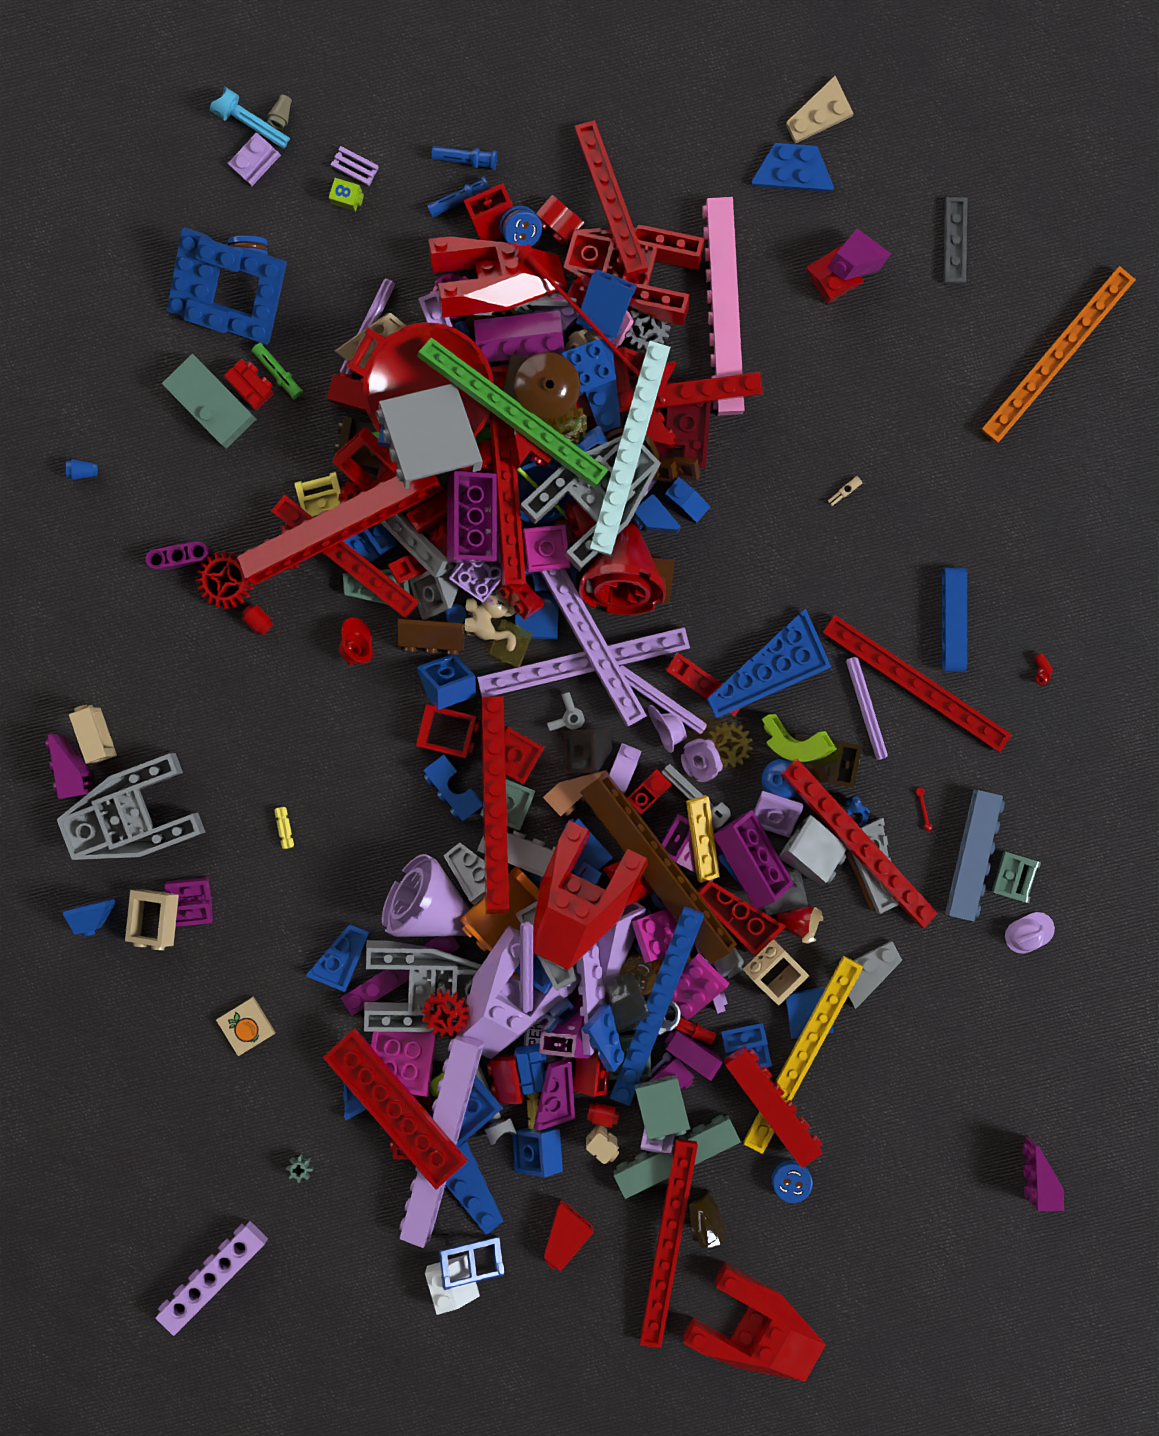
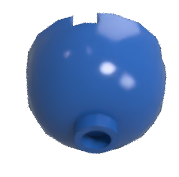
[761,759,799,800]

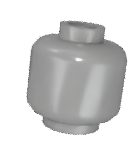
[713,948,744,978]

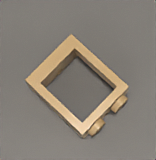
[69,705,117,763]
[125,889,179,950]
[743,939,809,1005]

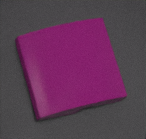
[165,877,213,927]

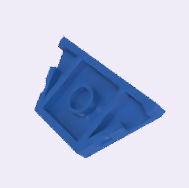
[751,143,834,192]

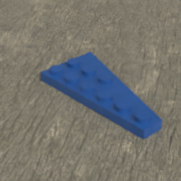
[706,609,831,719]

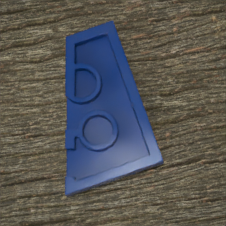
[306,924,370,992]
[582,1004,624,1072]

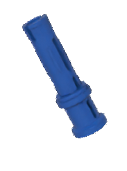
[432,145,497,171]
[427,176,490,217]

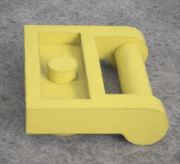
[295,472,341,518]

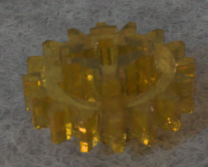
[541,404,587,443]
[706,722,752,768]

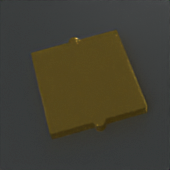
[490,619,533,668]

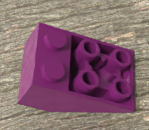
[46,734,95,799]
[661,813,723,882]
[539,991,589,1058]
[1022,1137,1064,1212]

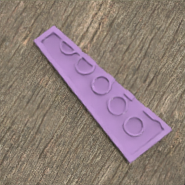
[577,943,607,1055]

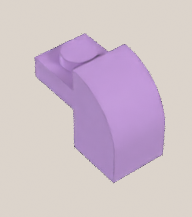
[609,743,642,794]

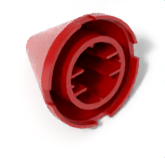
[579,521,666,615]

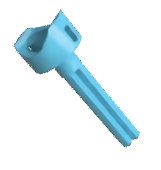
[210,86,290,148]

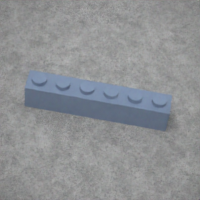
[945,789,1005,921]

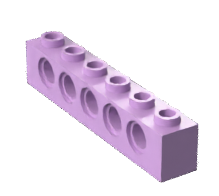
[156,1221,268,1336]

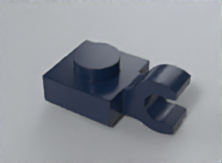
[538,997,578,1033]

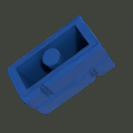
[515,1043,547,1095]

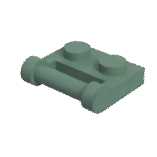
[992,851,1041,903]

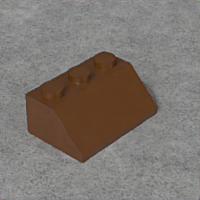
[398,619,465,655]

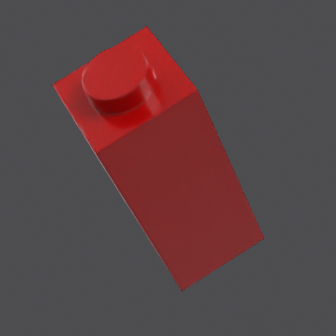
[544,1199,594,1271]

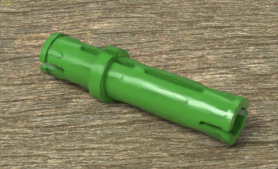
[251,343,303,400]

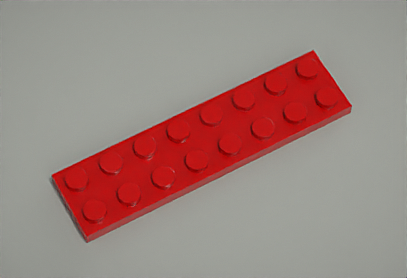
[323,1029,469,1190]

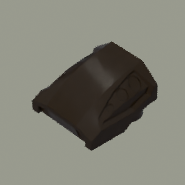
[689,1190,727,1248]

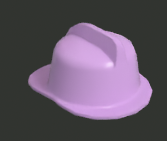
[648,705,687,753]
[1005,912,1055,954]

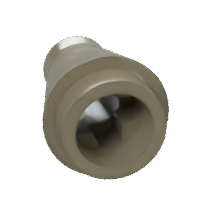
[267,95,292,130]

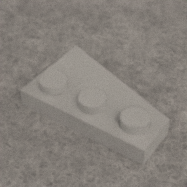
[443,843,485,905]

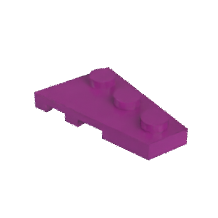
[533,1058,575,1131]

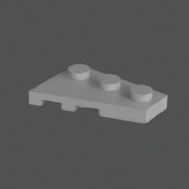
[848,941,902,1009]

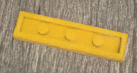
[686,795,720,883]

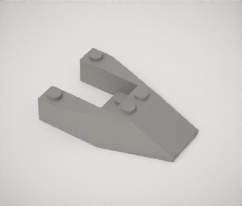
[520,436,661,572]
[57,753,206,860]
[364,940,481,1032]

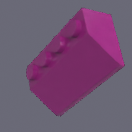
[474,310,565,363]
[447,471,497,563]
[713,810,794,909]

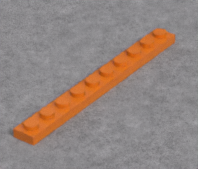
[980,266,1136,444]

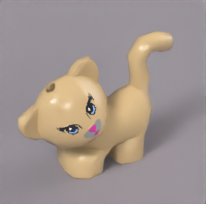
[465,584,516,651]

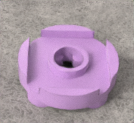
[681,739,723,782]

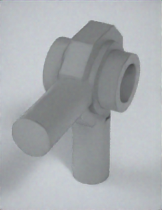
[547,692,585,731]

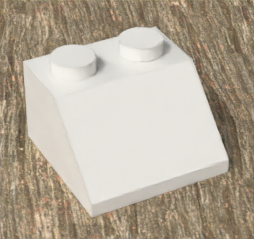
[425,1255,480,1315]

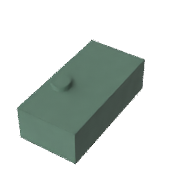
[162,354,257,449]

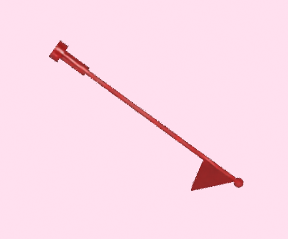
[516,244,676,404]

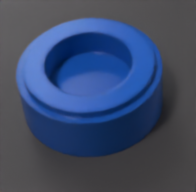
[445,604,467,624]

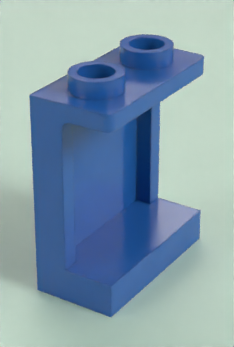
[576,269,637,339]

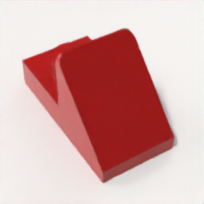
[512,431,553,468]

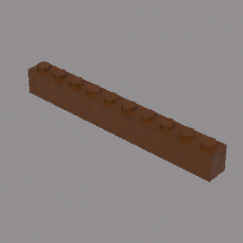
[580,772,737,965]

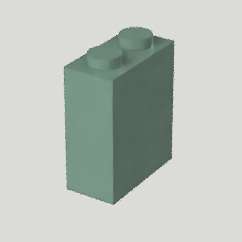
[635,1075,690,1141]

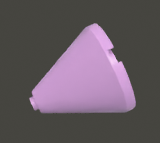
[382,854,470,937]

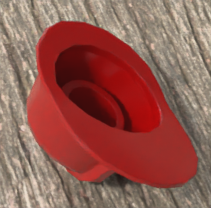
[339,617,373,666]

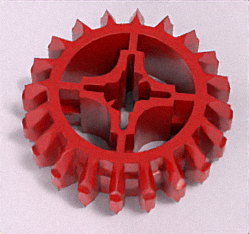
[196,551,254,609]

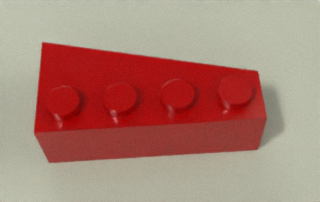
[697,880,786,957]

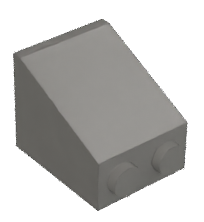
[779,815,847,886]

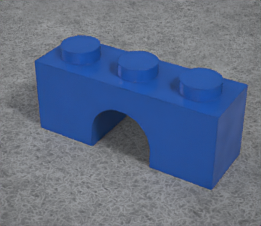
[424,754,483,821]

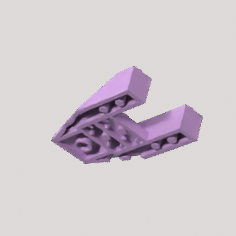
[456,925,581,1059]

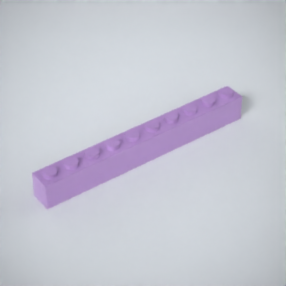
[399,1034,485,1248]

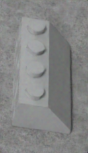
[477,830,556,877]

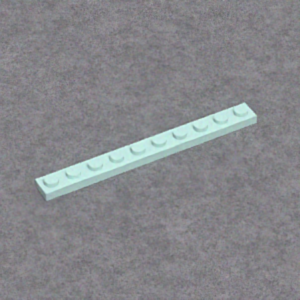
[589,341,670,556]

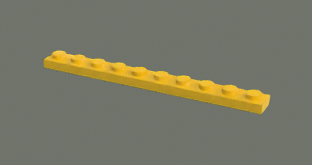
[743,955,863,1154]

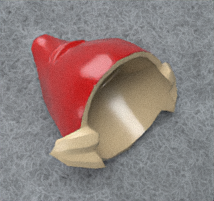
[777,906,823,944]

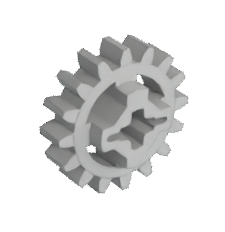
[625,310,670,352]

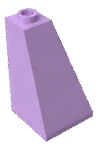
[597,902,646,985]

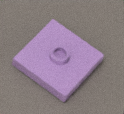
[754,791,803,838]

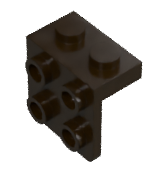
[334,416,382,469]

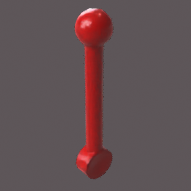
[915,788,932,832]

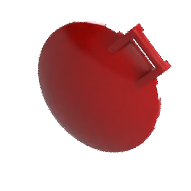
[346,322,494,437]

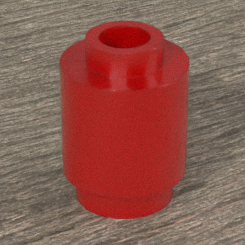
[242,605,274,636]
[587,1103,620,1128]

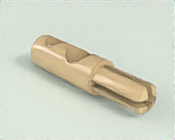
[828,476,862,506]

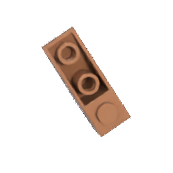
[543,770,608,816]

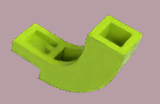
[762,714,837,762]

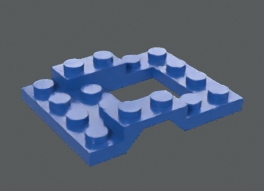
[167,227,287,345]

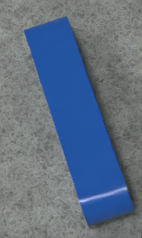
[942,568,967,672]

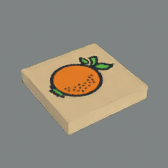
[216,997,276,1056]

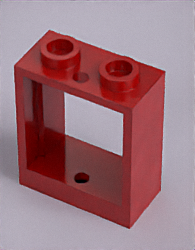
[332,427,398,491]
[416,704,480,758]

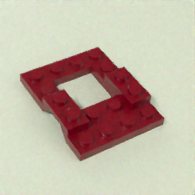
[604,376,711,469]

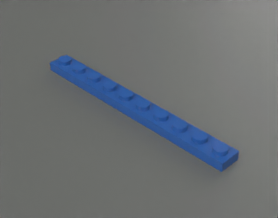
[610,906,705,1106]

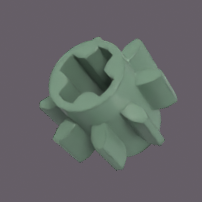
[286,1154,314,1183]

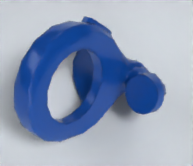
[846,796,870,827]

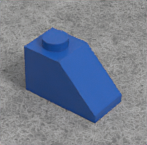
[664,477,710,524]

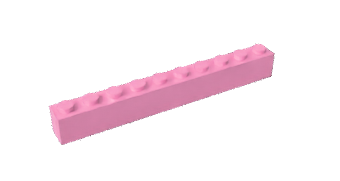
[702,197,744,416]

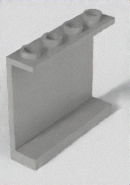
[376,383,483,489]

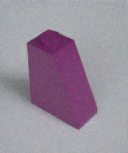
[827,229,891,280]
[664,1029,723,1081]

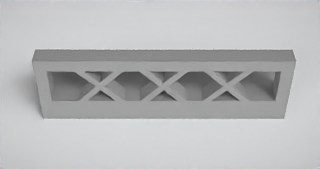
[380,512,454,578]

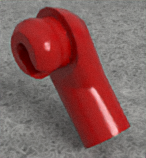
[1033,653,1053,685]

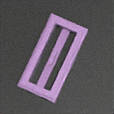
[331,146,379,186]

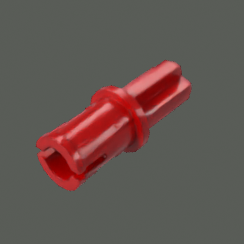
[674,1017,716,1045]

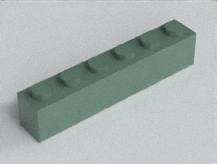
[613,1115,741,1199]

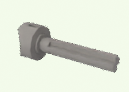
[661,764,731,831]
[476,1064,517,1145]

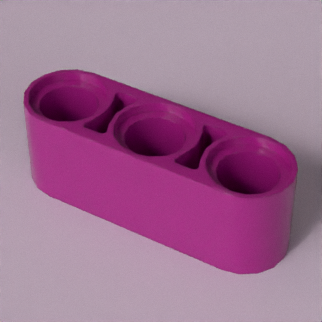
[146,542,211,571]

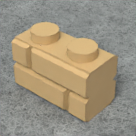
[586,1125,619,1164]

